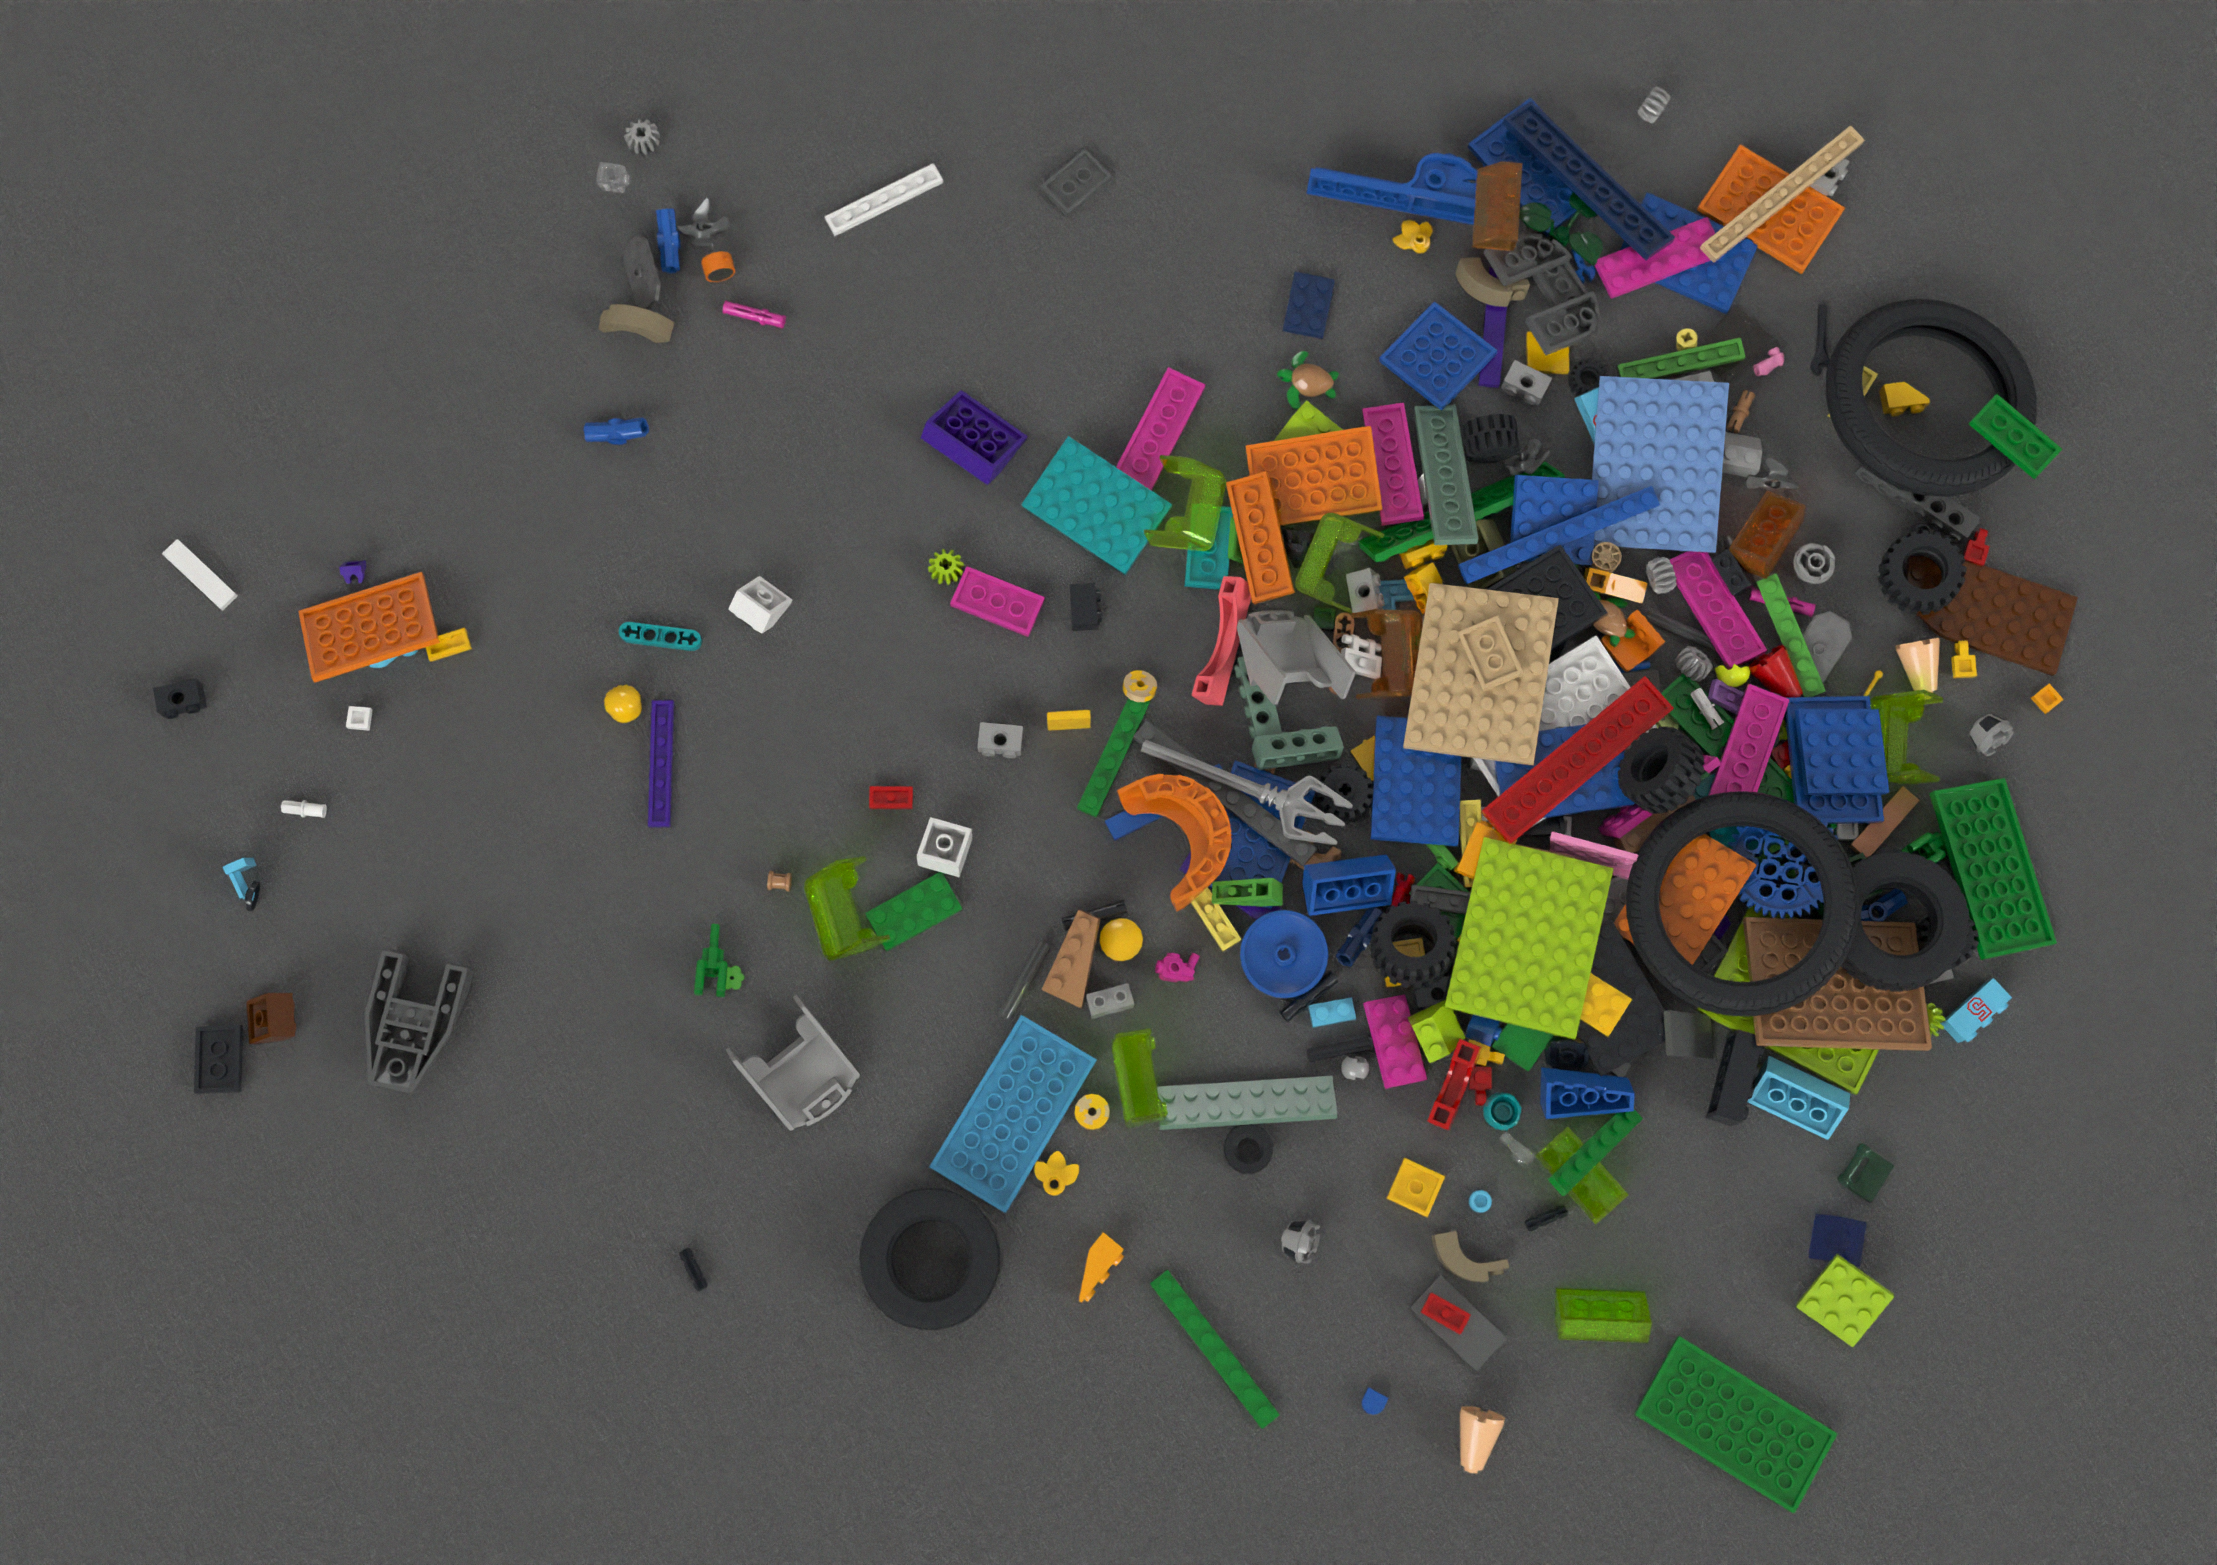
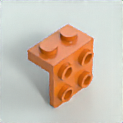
[1600,609,1665,672]

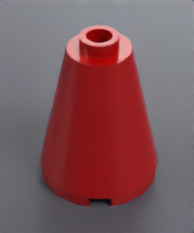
[1749,644,1803,698]

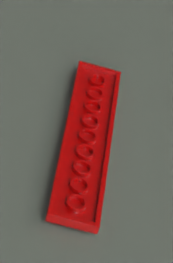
[1481,676,1674,845]

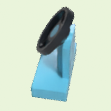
[223,858,260,912]

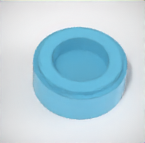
[1468,1190,1492,1213]

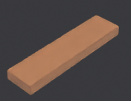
[1849,786,1919,858]

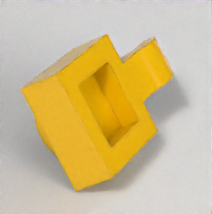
[1951,641,1977,678]
[1468,1039,1505,1067]

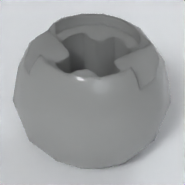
[1341,1056,1369,1080]

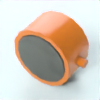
[701,251,735,282]

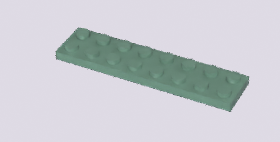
[1413,405,1478,545]
[1157,1076,1337,1130]

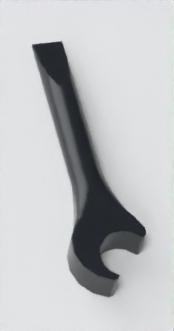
[1810,305,1830,376]

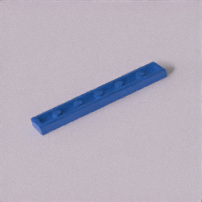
[1105,764,1223,841]

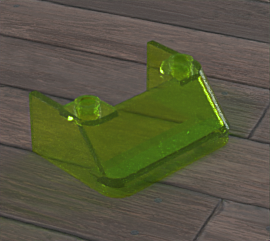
[1144,455,1226,551]
[1295,513,1384,613]
[1870,689,1943,784]
[804,856,890,961]
[1111,1028,1168,1128]

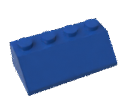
[1302,855,1396,916]

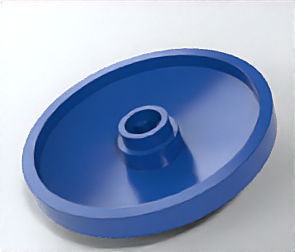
[1240,910,1328,998]

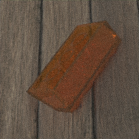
[1472,161,1522,251]
[1729,491,1806,579]

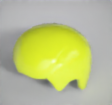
[1715,664,1750,687]

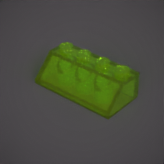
[1535,1127,1629,1225]
[1555,1288,1652,1343]

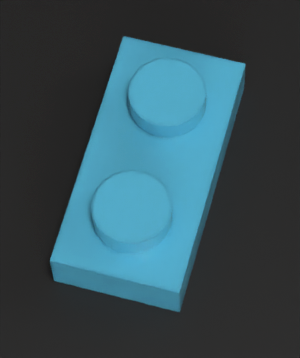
[1308,997,1356,1028]

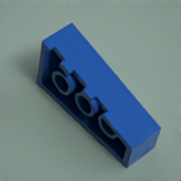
[1540,1067,1635,1119]

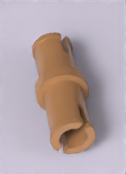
[1726,390,1755,433]

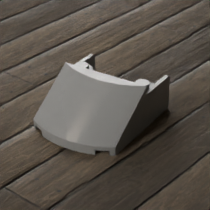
[1237,610,1356,705]
[726,994,860,1130]

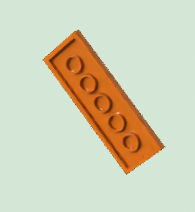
[1226,471,1295,604]

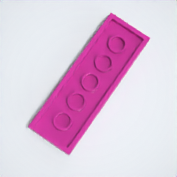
[1595,217,1716,299]
[1116,367,1206,491]
[1362,403,1424,526]
[1670,552,1767,670]
[1708,684,1790,796]
[1598,755,1721,838]

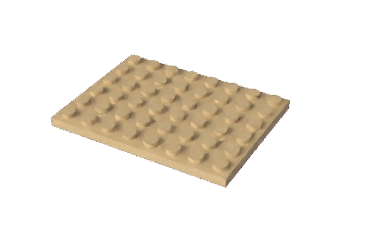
[1403,583,1559,766]

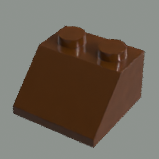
[246,993,297,1044]

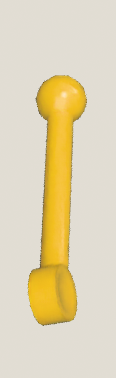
[1863,670,1883,696]

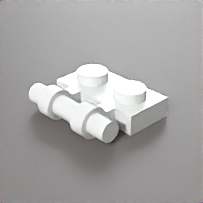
[1341,634,1382,679]

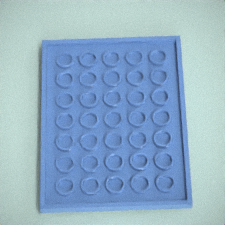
[1592,376,1729,553]

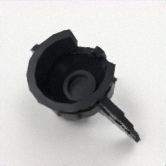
[1282,528,1334,575]

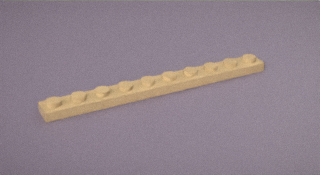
[1700,126,1865,263]

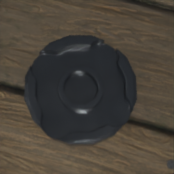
[1545,1036,1589,1072]

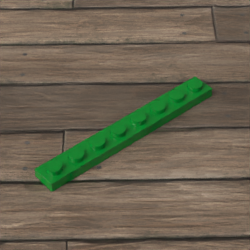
[1150,1270,1280,1429]

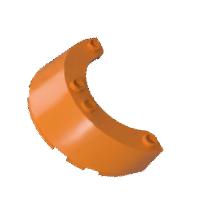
[1117,774,1231,912]

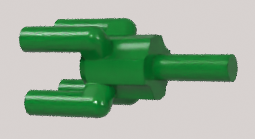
[1901,832,1947,863]
[694,924,728,997]

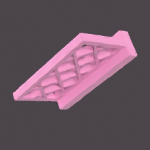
[1549,832,1638,880]

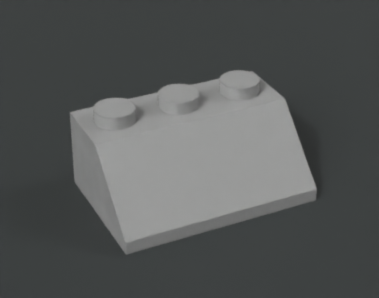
[1722,432,1762,477]

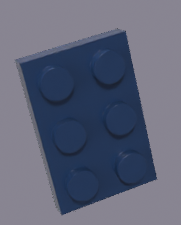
[1282,272,1335,339]

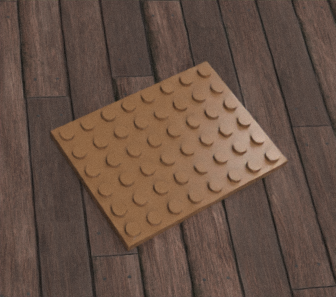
[1743,917,1932,1051]

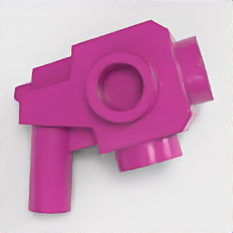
[1155,953,1200,982]

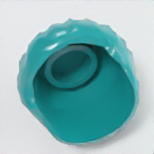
[1483,1092,1522,1131]

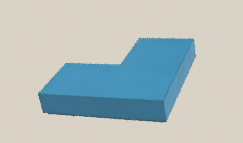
[1374,579,1415,624]

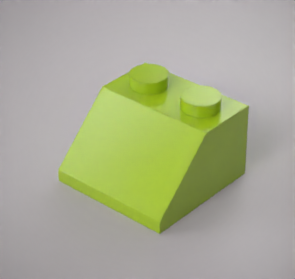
[1407,1000,1466,1063]

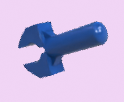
[1572,249,1595,284]

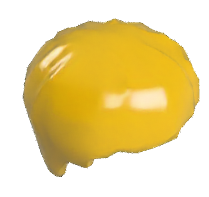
[604,684,642,723]

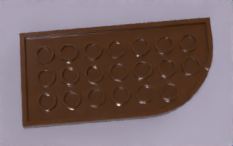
[1905,556,2078,676]

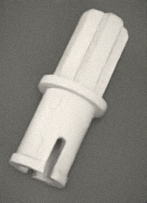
[1691,688,1724,730]
[281,800,327,818]

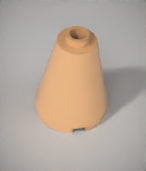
[1895,638,1940,697]
[1460,1406,1505,1473]

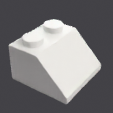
[728,576,793,634]

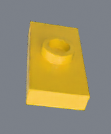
[425,628,472,662]

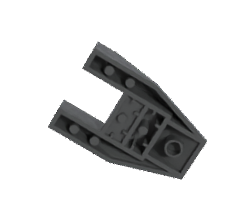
[365,950,474,1094]

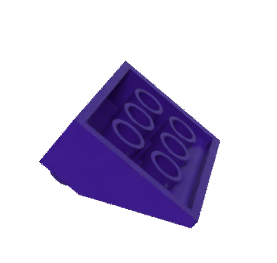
[921,390,1028,485]

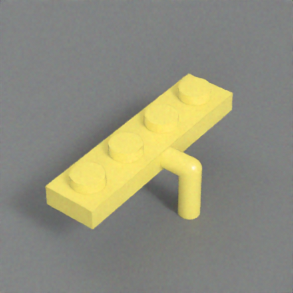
[1459,800,1482,888]

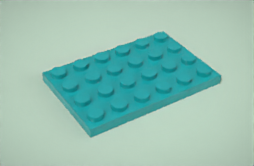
[1021,436,1173,575]

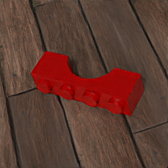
[1427,1039,1482,1130]

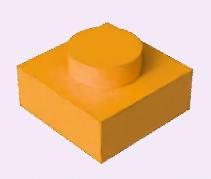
[2031,683,2064,714]

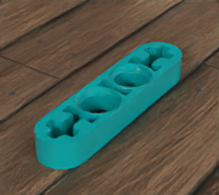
[619,622,702,651]

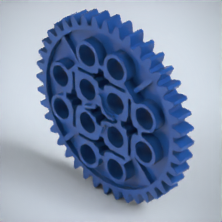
[1728,807,1838,919]

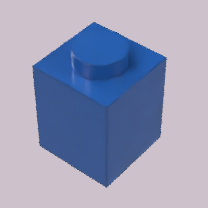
[1466,1015,1502,1047]

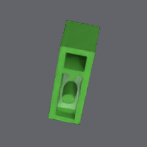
[1212,878,1283,907]

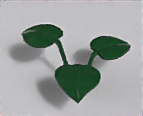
[1514,192,1603,266]

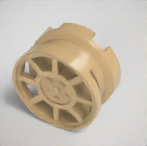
[1590,542,1621,573]

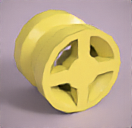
[1676,328,1698,351]

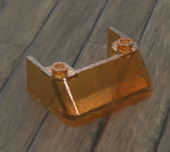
[1351,609,1423,699]

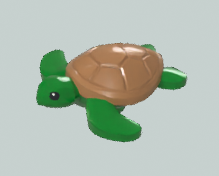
[1277,351,1339,409]
[1593,591,1636,647]

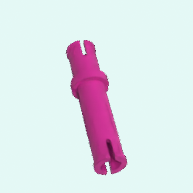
[723,300,786,329]
[1749,587,1815,617]

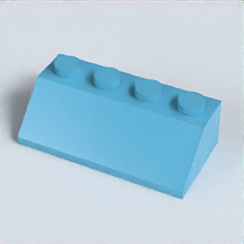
[1748,1056,1850,1140]

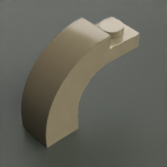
[1455,257,1530,307]
[598,304,674,343]
[1432,1231,1509,1282]

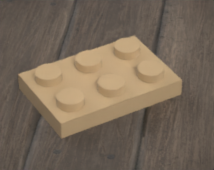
[1457,616,1524,692]

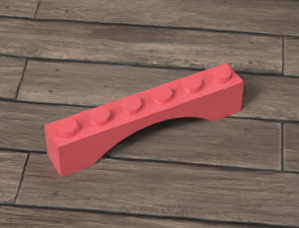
[1191,576,1251,706]

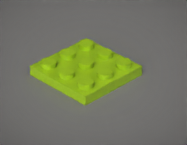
[1796,1254,1894,1347]

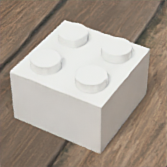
[917,817,972,877]

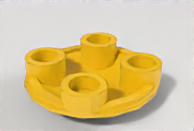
[1100,918,1143,961]

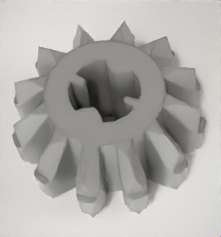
[1638,87,1670,123]
[625,119,660,155]
[1646,557,1677,594]
[1675,646,1713,682]

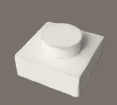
[346,706,372,731]

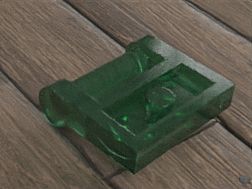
[1837,1143,1894,1203]

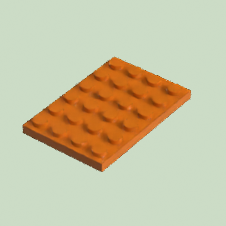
[1697,144,1845,274]
[1246,426,1383,526]
[298,572,440,683]
[1614,834,1757,965]

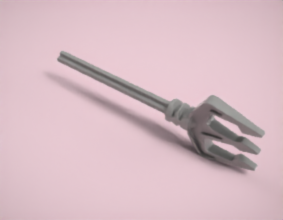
[1141,740,1353,845]

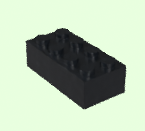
[1706,1029,1765,1126]

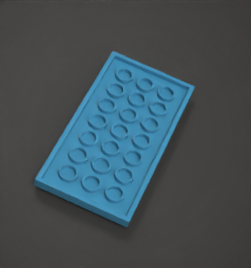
[929,1015,1097,1214]

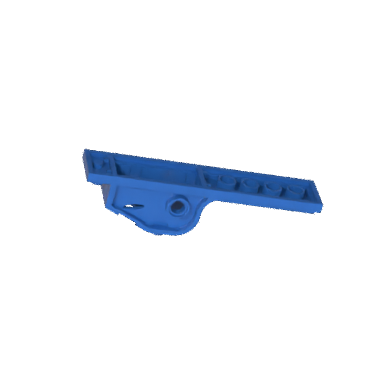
[1306,153,1515,231]

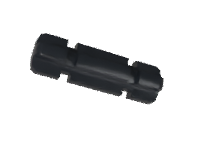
[1525,1205,1568,1231]
[679,1248,708,1291]

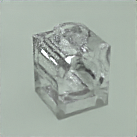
[596,162,630,193]

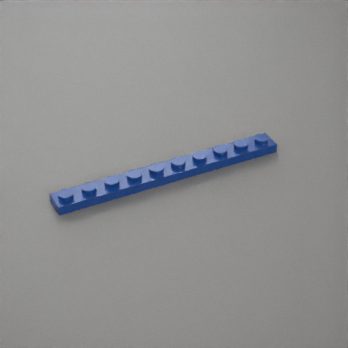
[1458,486,1660,585]

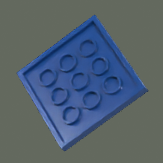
[1379,301,1497,411]
[1510,475,1599,565]
[1795,709,1889,795]

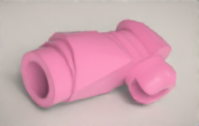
[1753,347,1784,376]

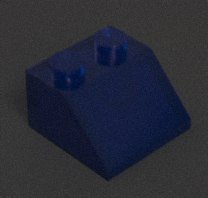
[1808,1214,1867,1267]

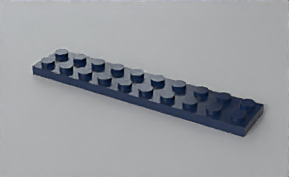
[1502,101,1675,261]

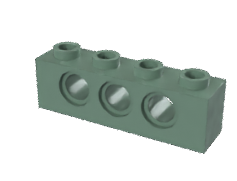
[1234,657,1282,739]
[1251,726,1344,770]

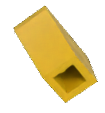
[1879,382,1930,416]
[1404,562,1443,614]

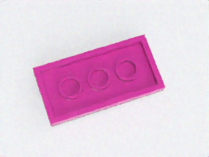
[950,566,1045,637]
[1363,994,1427,1089]

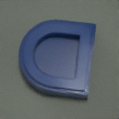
[1361,1387,1389,1415]

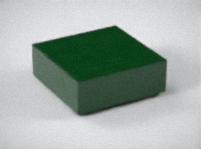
[1313,607,1335,631]

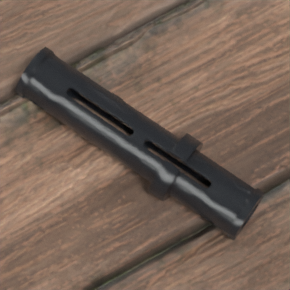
[1061,899,1127,931]
[1279,971,1338,1023]

